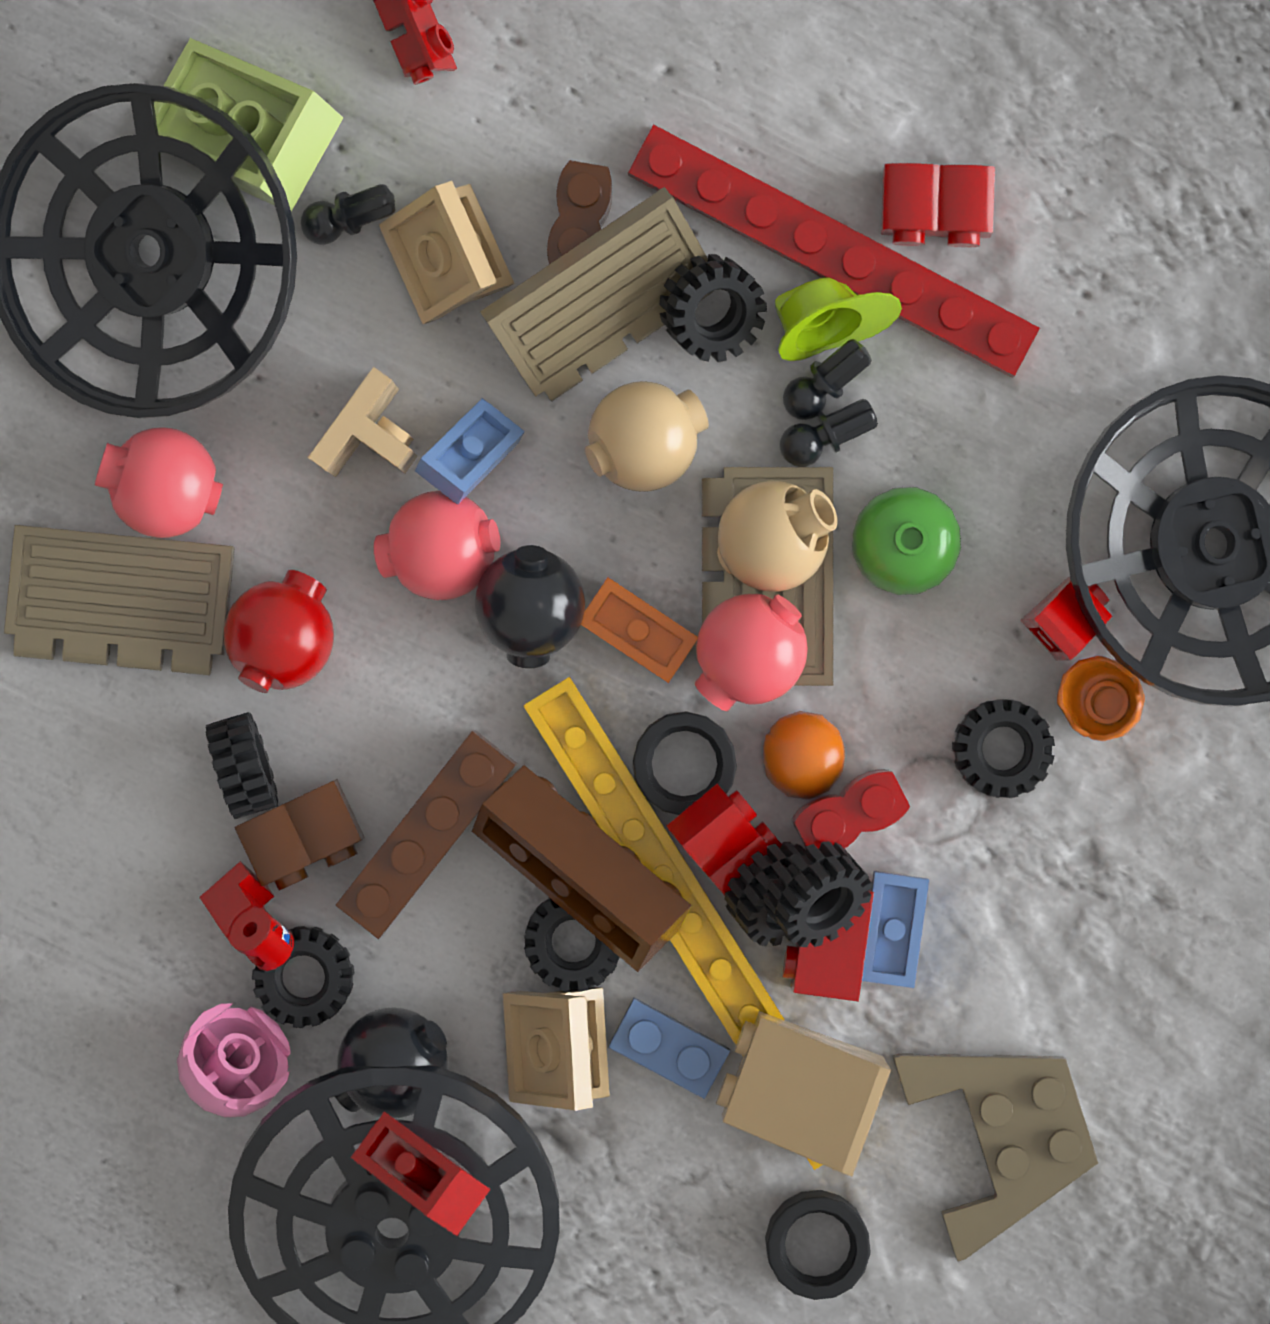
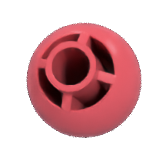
[94,427,223,538]
[374,491,500,600]
[695,594,807,711]

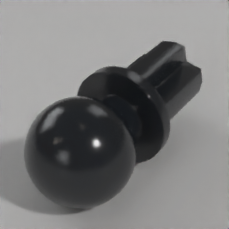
[301,184,396,245]
[783,339,872,420]
[780,399,878,467]

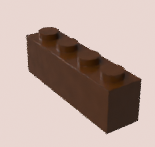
[335,730,518,940]
[471,765,692,972]

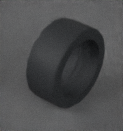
[633,711,737,815]
[765,1190,871,1300]

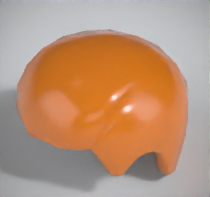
[1057,656,1145,742]
[763,711,845,800]

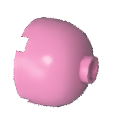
[177,1003,291,1117]

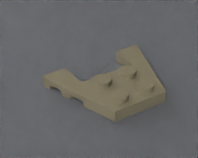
[892,1053,1098,1262]

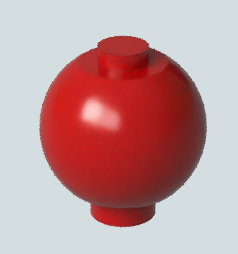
[224,570,334,693]

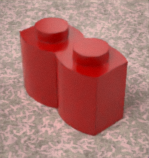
[881,163,995,248]
[791,770,910,849]
[667,784,782,896]

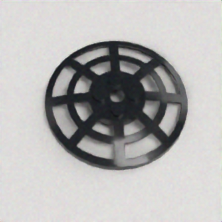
[0,83,297,418]
[1065,375,1270,707]
[228,1065,560,1324]

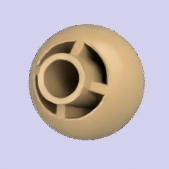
[585,381,709,492]
[717,481,838,592]

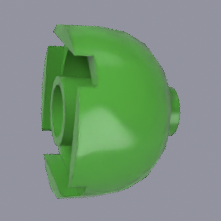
[852,487,961,595]

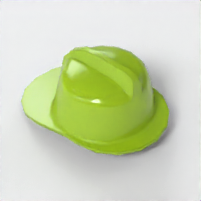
[775,277,902,362]

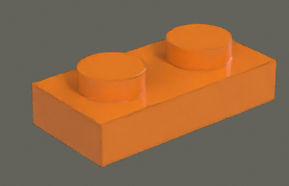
[581,577,698,683]

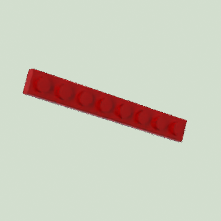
[628,124,1040,378]

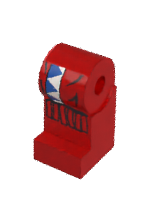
[199,861,294,971]

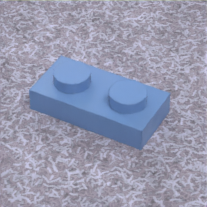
[415,398,525,504]
[862,871,929,988]
[608,997,730,1099]

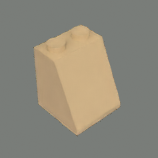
[716,1011,891,1176]

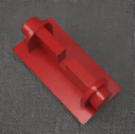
[373,0,457,85]

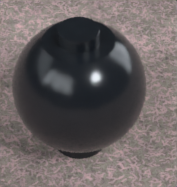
[475,545,585,668]
[335,1007,448,1118]

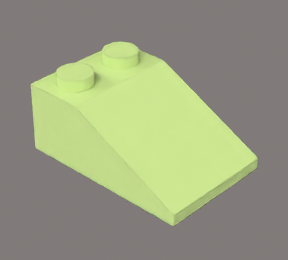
[154,38,343,212]

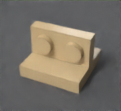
[379,181,514,324]
[308,367,418,477]
[503,987,610,1111]

